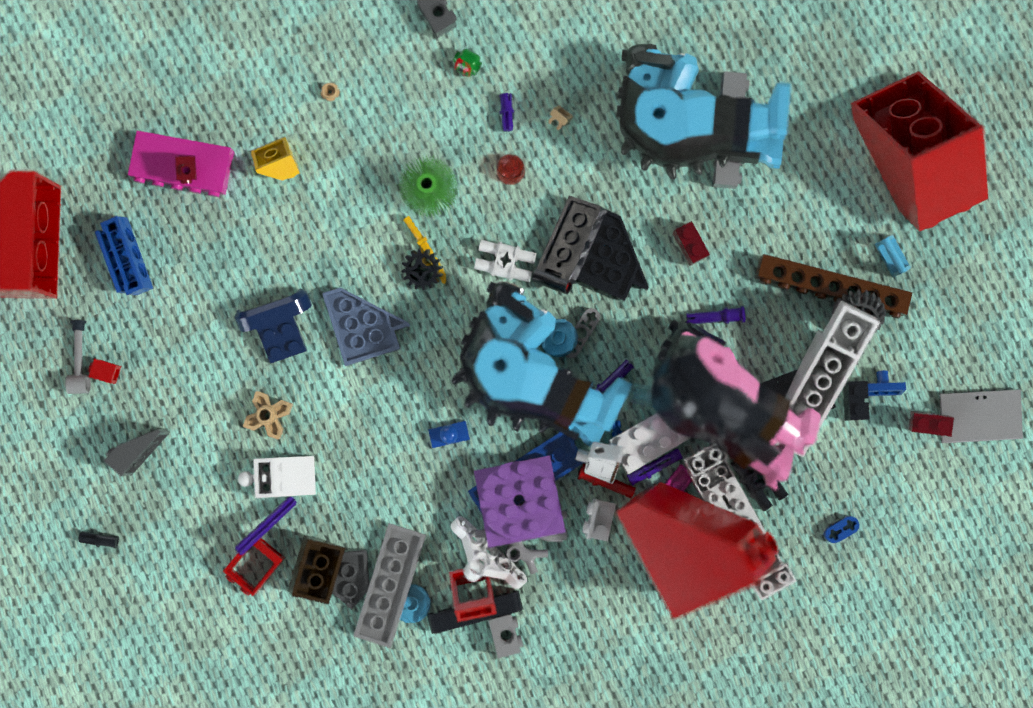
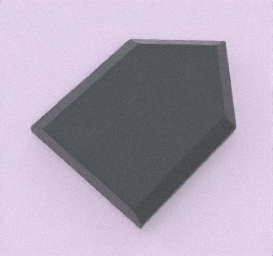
[332,550,369,610]

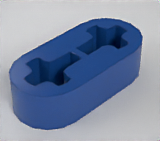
[824,516,860,543]

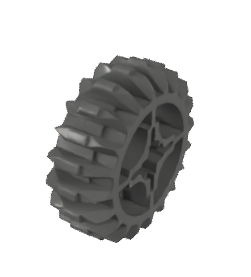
[832,289,886,333]

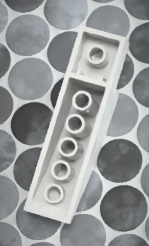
[775,301,880,457]

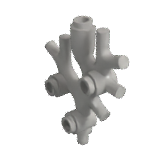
[475,511,567,574]

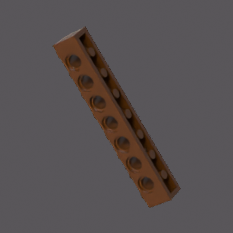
[755,254,913,318]

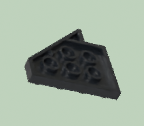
[577,209,649,301]

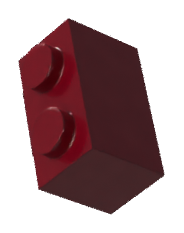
[673,221,710,266]
[908,411,954,437]

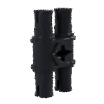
[730,461,788,511]

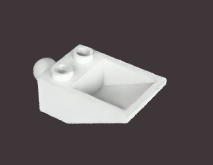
[238,456,316,498]

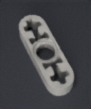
[566,308,600,358]

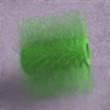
[397,155,459,217]

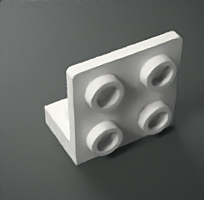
[582,499,616,542]

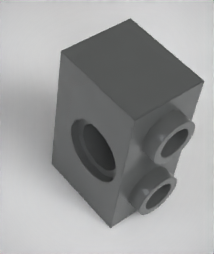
[417,0,457,38]

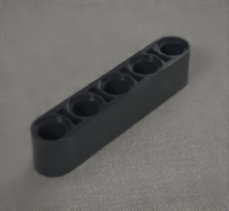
[427,590,524,634]

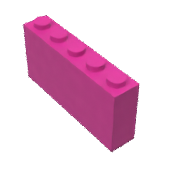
[128,131,234,197]

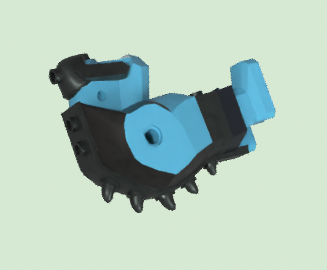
[616,44,791,179]

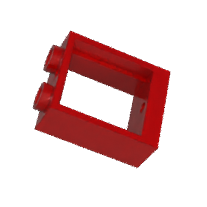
[223,538,285,596]
[449,569,497,622]

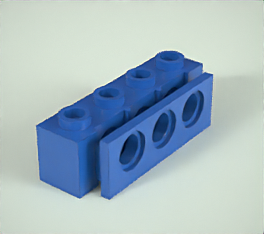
[95,216,154,295]

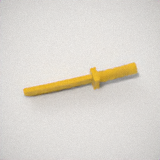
[403,216,446,284]

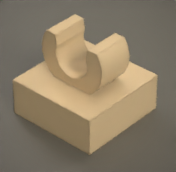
[548,105,574,130]

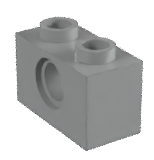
[489,614,523,658]

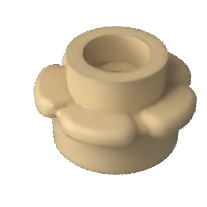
[321,83,340,101]

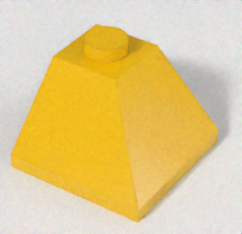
[251,137,300,181]

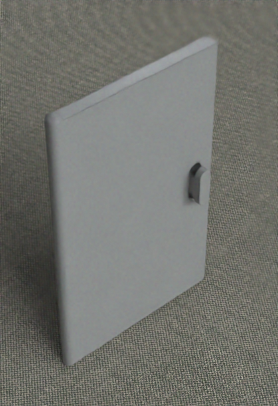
[939,389,1023,443]

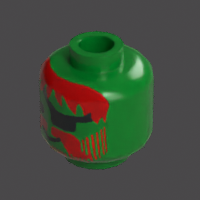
[453,49,482,77]

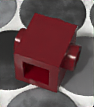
[175,155,197,184]

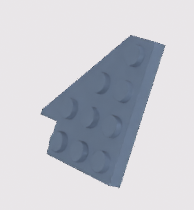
[322,287,410,366]

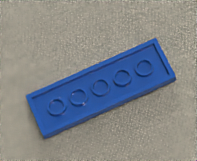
[468,432,585,513]

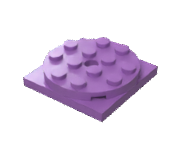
[474,456,566,548]

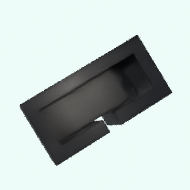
[843,381,870,421]

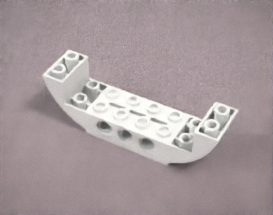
[684,444,796,600]

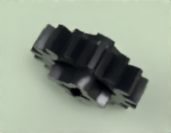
[401,248,443,290]

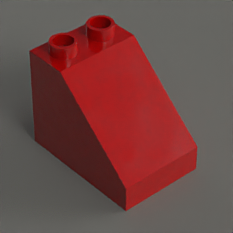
[851,71,988,232]
[0,170,61,299]
[616,482,778,620]

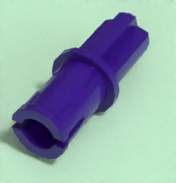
[499,93,514,132]

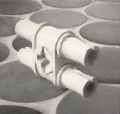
[474,240,537,282]

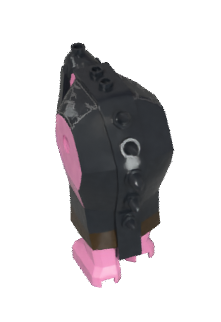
[651,319,821,490]

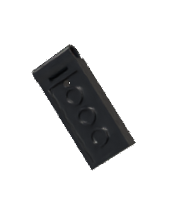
[532,195,607,294]

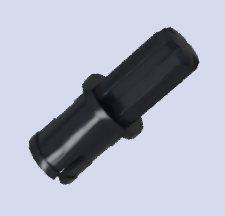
[78,531,119,548]

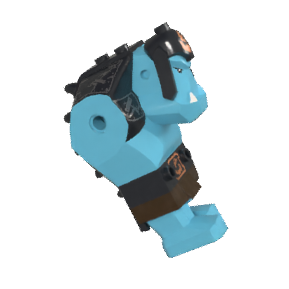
[451,281,632,447]

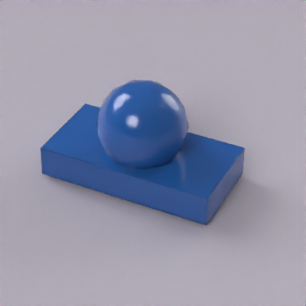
[428,421,470,448]

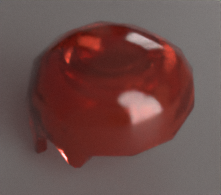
[496,154,525,185]

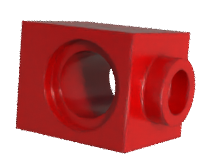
[88,358,122,384]

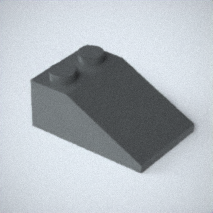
[104,429,170,477]

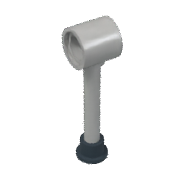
[65,320,91,394]

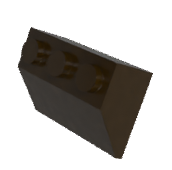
[288,535,345,605]

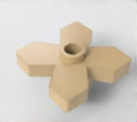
[243,391,293,439]

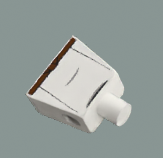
[575,442,624,484]

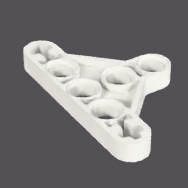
[451,516,527,589]

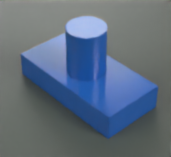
[868,370,906,396]

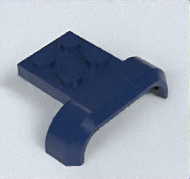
[234,288,312,364]

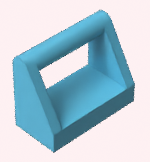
[875,235,911,278]

